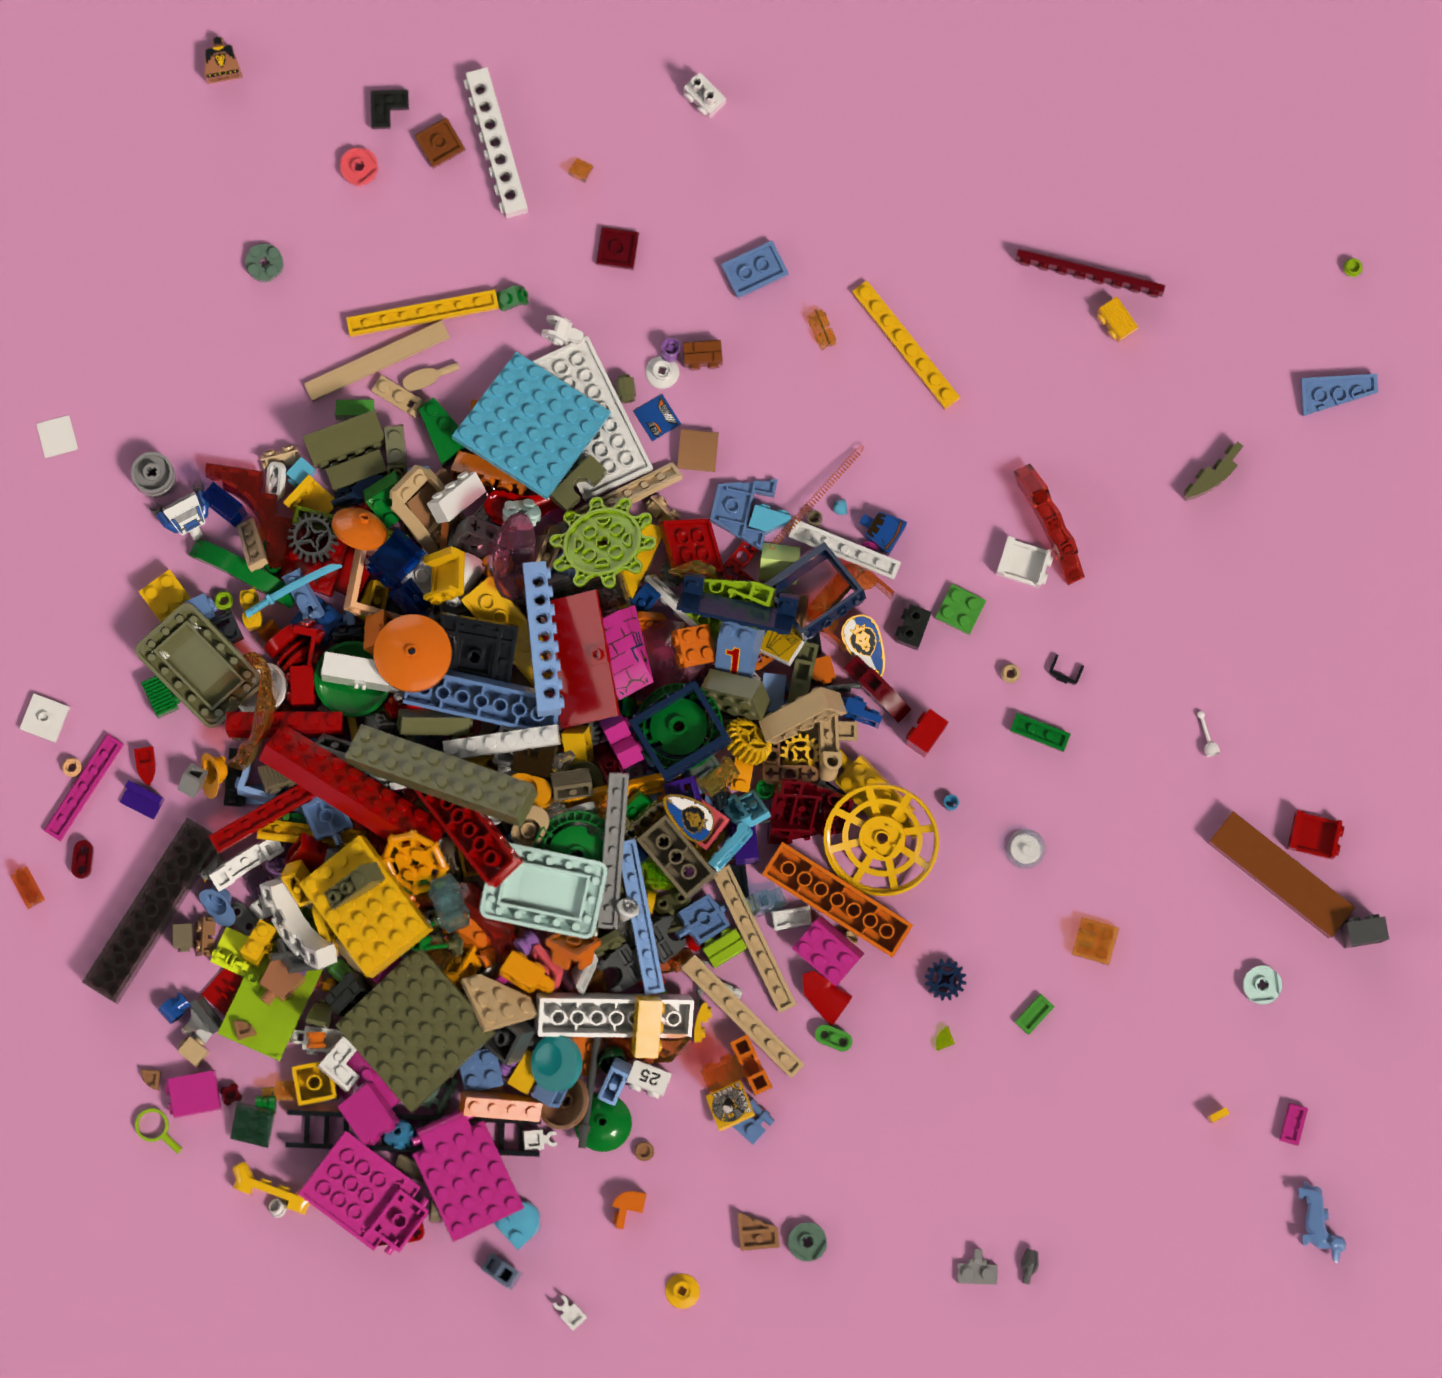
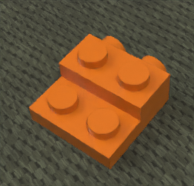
[671,623,716,669]

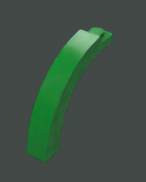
[189,539,295,609]

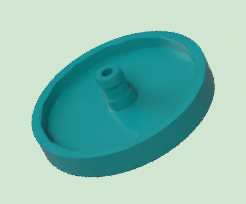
[531,1035,582,1092]

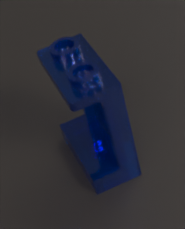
[202,482,248,528]
[364,527,426,590]

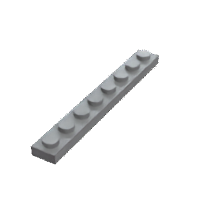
[597,772,629,929]

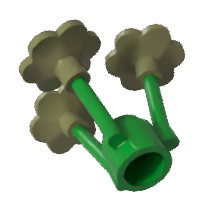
[411,907,464,957]

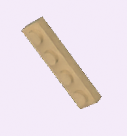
[237,517,268,572]

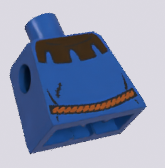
[859,512,908,556]

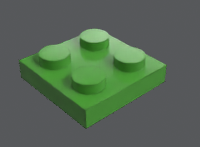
[935,584,986,635]

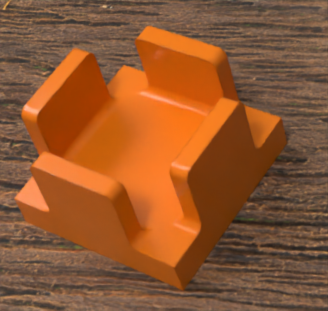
[546,933,601,970]

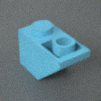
[748,504,792,535]

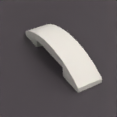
[209,839,285,892]

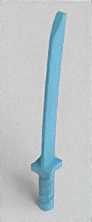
[244,564,342,618]

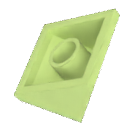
[758,543,801,585]

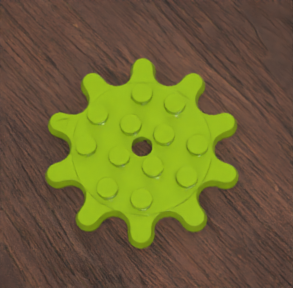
[549,497,656,588]

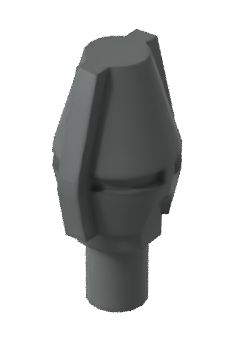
[1021,1248,1039,1284]

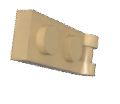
[371,375,426,419]

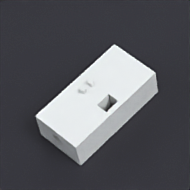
[321,652,399,693]

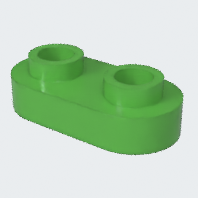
[815,1025,852,1052]

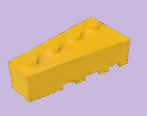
[614,524,663,601]

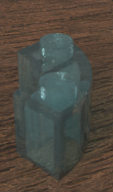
[428,873,470,933]

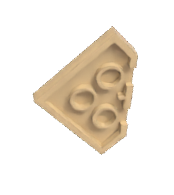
[461,974,538,1033]

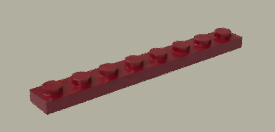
[1015,249,1166,298]

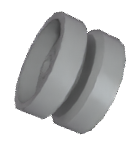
[131,452,176,498]

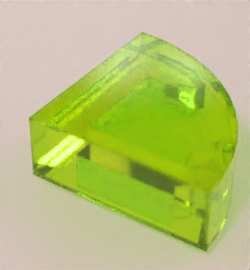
[935,1026,955,1051]

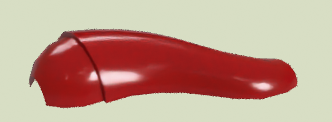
[484,490,559,528]

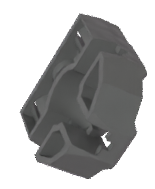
[448,515,516,559]

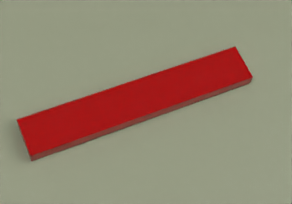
[209,784,317,853]

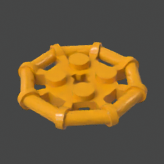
[380,829,449,896]

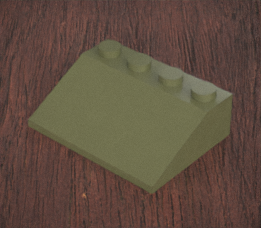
[302,410,385,470]

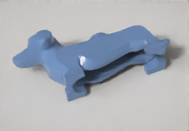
[1298,1182,1346,1263]

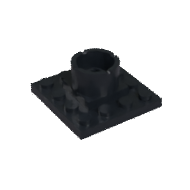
[440,612,519,683]

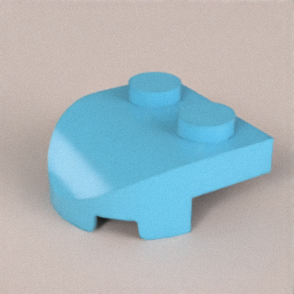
[724,789,771,827]
[494,1201,541,1250]

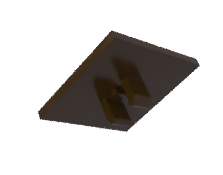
[511,745,556,778]

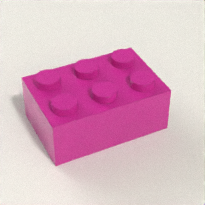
[792,916,865,986]

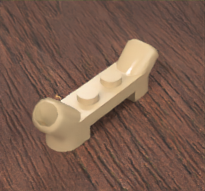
[818,713,842,782]

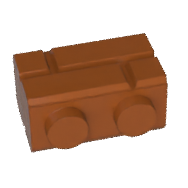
[683,340,723,371]

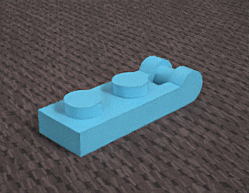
[708,822,753,872]

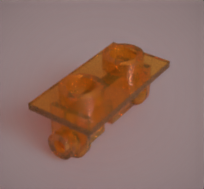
[10,866,45,909]

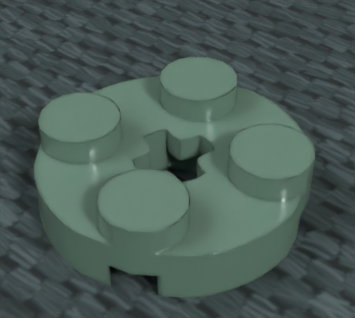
[245,244,284,282]
[788,1223,827,1261]

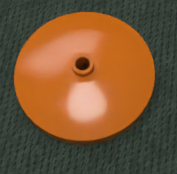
[373,614,452,692]

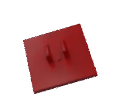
[201,968,243,1016]

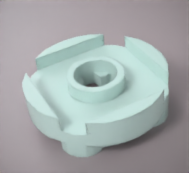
[502,499,541,529]
[1242,965,1282,1005]

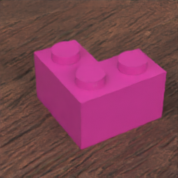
[599,713,644,770]

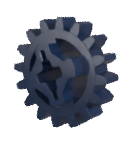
[924,959,966,1001]

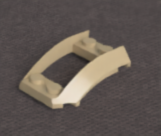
[390,464,465,554]

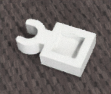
[522,1130,557,1151]
[553,1295,588,1331]

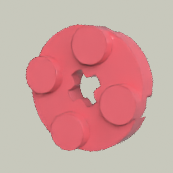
[340,148,378,187]

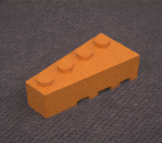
[450,451,528,496]

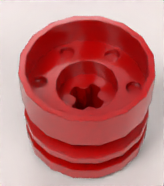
[264,623,311,674]

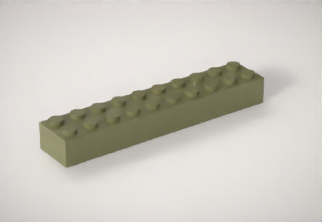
[344,724,538,828]

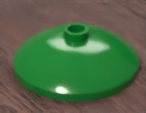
[574,1094,632,1152]

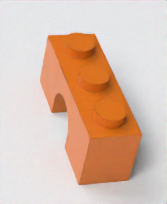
[730,1034,773,1096]

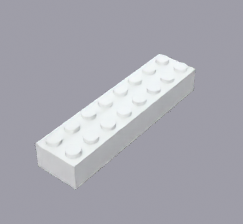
[534,992,694,1038]

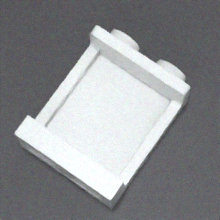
[996,536,1054,588]

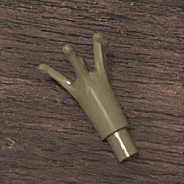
[436,833,459,875]

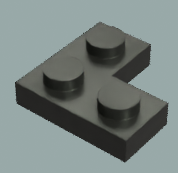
[371,90,409,129]

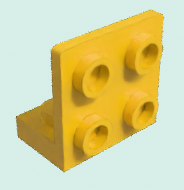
[283,475,335,514]

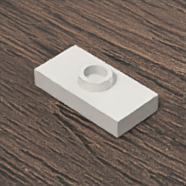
[771,906,813,931]

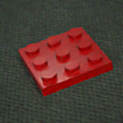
[659,518,725,577]
[278,528,350,597]

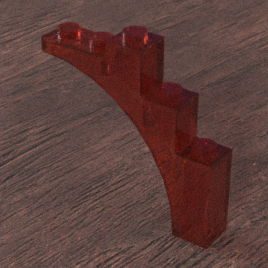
[1013,464,1085,585]

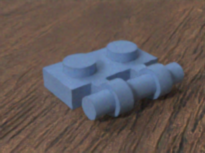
[732,1096,775,1145]

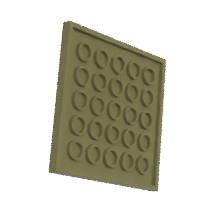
[336,949,497,1112]

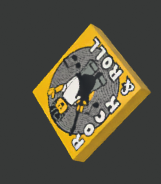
[705,1080,755,1131]

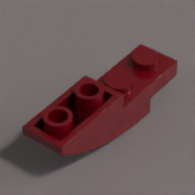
[843,655,912,723]
[593,741,629,787]

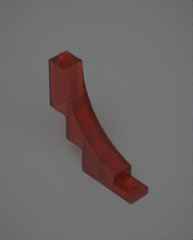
[205,463,293,568]

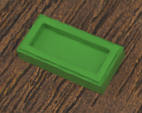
[1014,993,1055,1035]

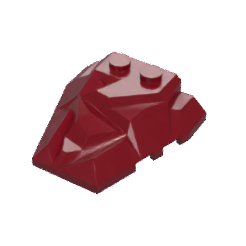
[767,778,854,844]

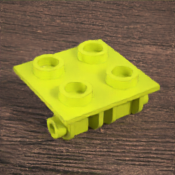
[210,926,251,977]

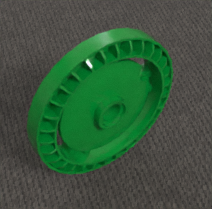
[635,683,723,770]
[533,810,605,862]

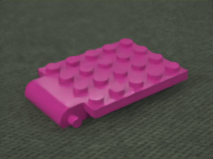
[411,1109,524,1242]
[297,1131,430,1255]

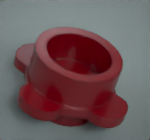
[220,1083,242,1106]

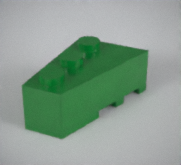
[419,397,467,468]

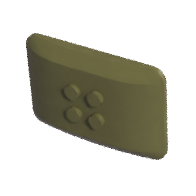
[135,602,264,728]

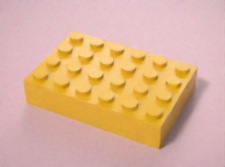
[299,835,434,978]

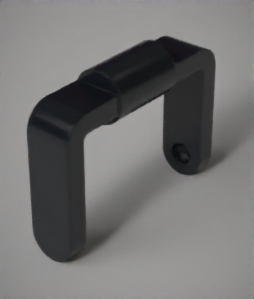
[1049,654,1084,685]

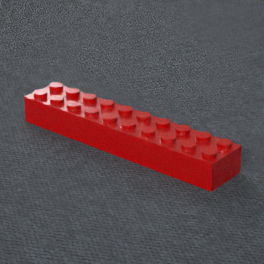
[259,723,445,848]

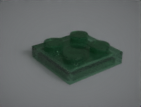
[230,1102,276,1148]

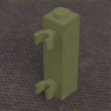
[397,709,473,742]

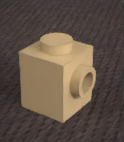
[177,1036,210,1067]

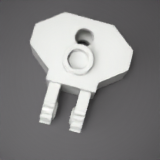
[541,315,585,346]

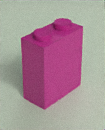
[165,1070,222,1118]
[337,1083,400,1145]

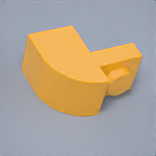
[730,757,754,792]

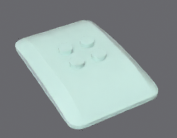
[480,843,608,939]

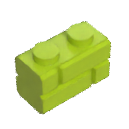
[702,927,747,969]

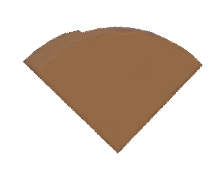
[233,1020,257,1041]
[141,1069,161,1090]

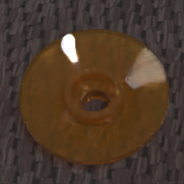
[660,947,692,974]

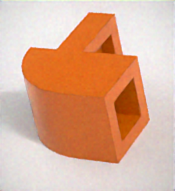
[612,1191,647,1229]

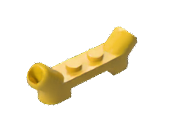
[232,1162,311,1215]

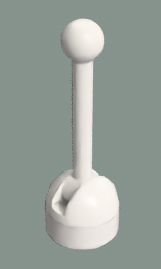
[1197,711,1221,757]

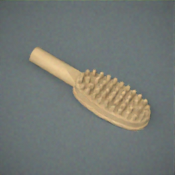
[403,362,460,391]

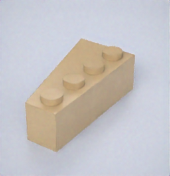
[758,686,847,744]

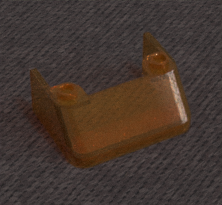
[807,562,895,653]

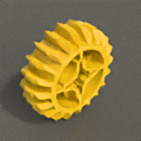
[725,717,772,766]

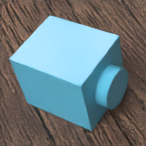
[286,457,317,488]

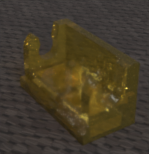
[695,756,740,798]

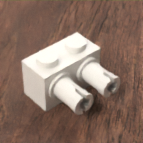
[684,72,726,119]

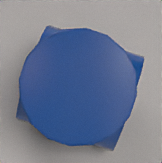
[158,991,191,1024]

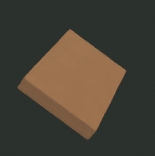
[405,468,452,530]

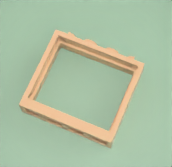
[343,546,426,618]

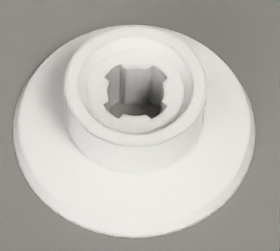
[645,356,679,389]

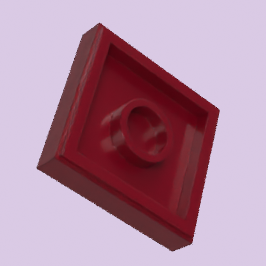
[596,227,639,270]

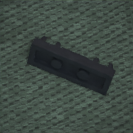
[223,748,249,807]

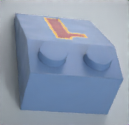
[715,621,765,678]

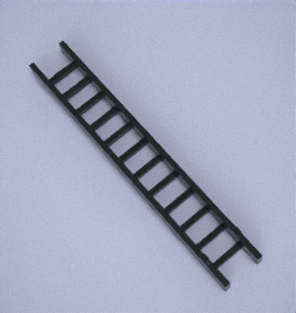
[285,1110,542,1157]

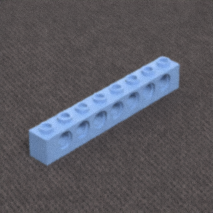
[523,561,564,717]

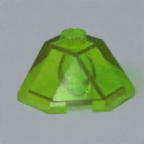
[642,861,679,891]

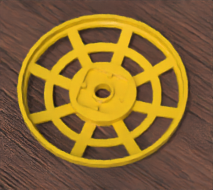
[824,783,940,896]

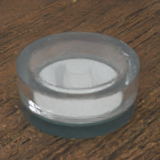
[1006,829,1046,869]

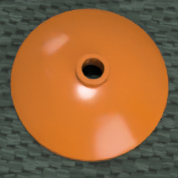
[331,507,388,551]

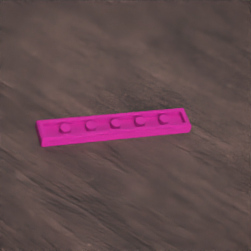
[44,734,124,842]

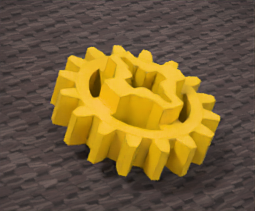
[780,732,819,774]

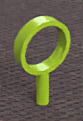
[135,1108,183,1154]

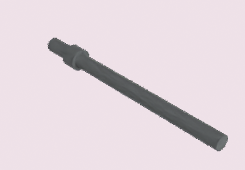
[578,1037,601,1149]

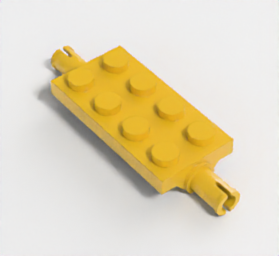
[835,749,917,839]

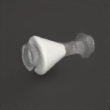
[612,898,639,934]

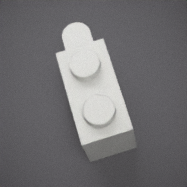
[290,1026,345,1056]

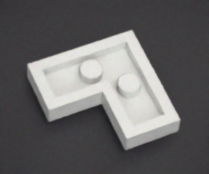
[317,1036,360,1092]

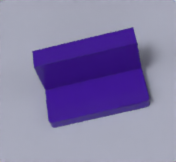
[120,780,165,819]

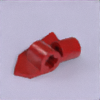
[802,970,852,1026]

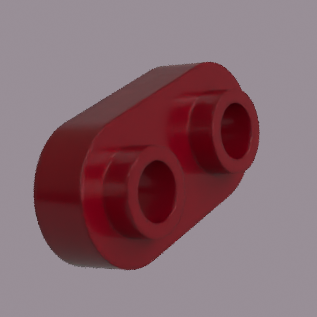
[71,840,94,879]

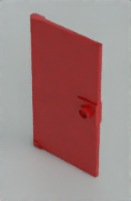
[538,589,620,729]

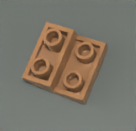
[677,429,719,472]

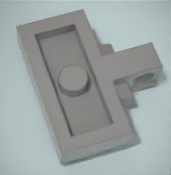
[957,1249,997,1285]

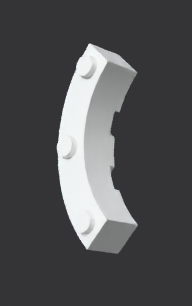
[259,877,338,970]

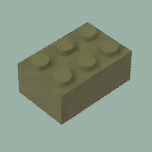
[701,669,771,721]

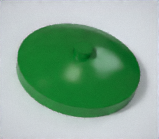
[314,641,389,718]

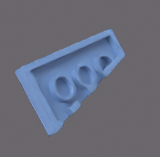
[1300,374,1378,416]

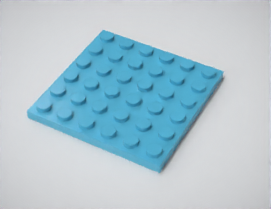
[452,352,611,500]

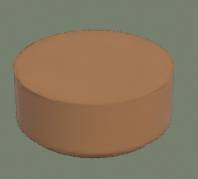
[635,1142,654,1161]

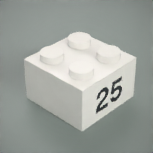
[627,1060,672,1099]

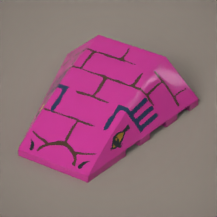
[603,605,654,700]

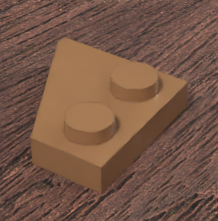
[737,1213,780,1251]

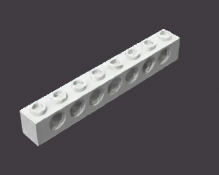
[464,67,528,218]

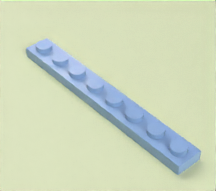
[622,839,665,996]

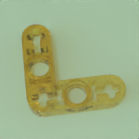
[596,797,667,842]

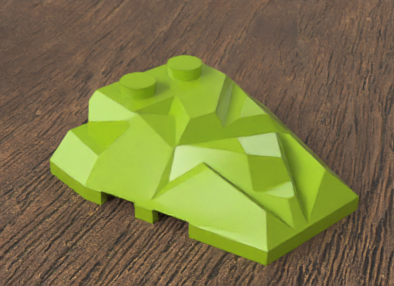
[686,579,776,641]

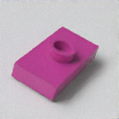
[1279,1103,1308,1146]

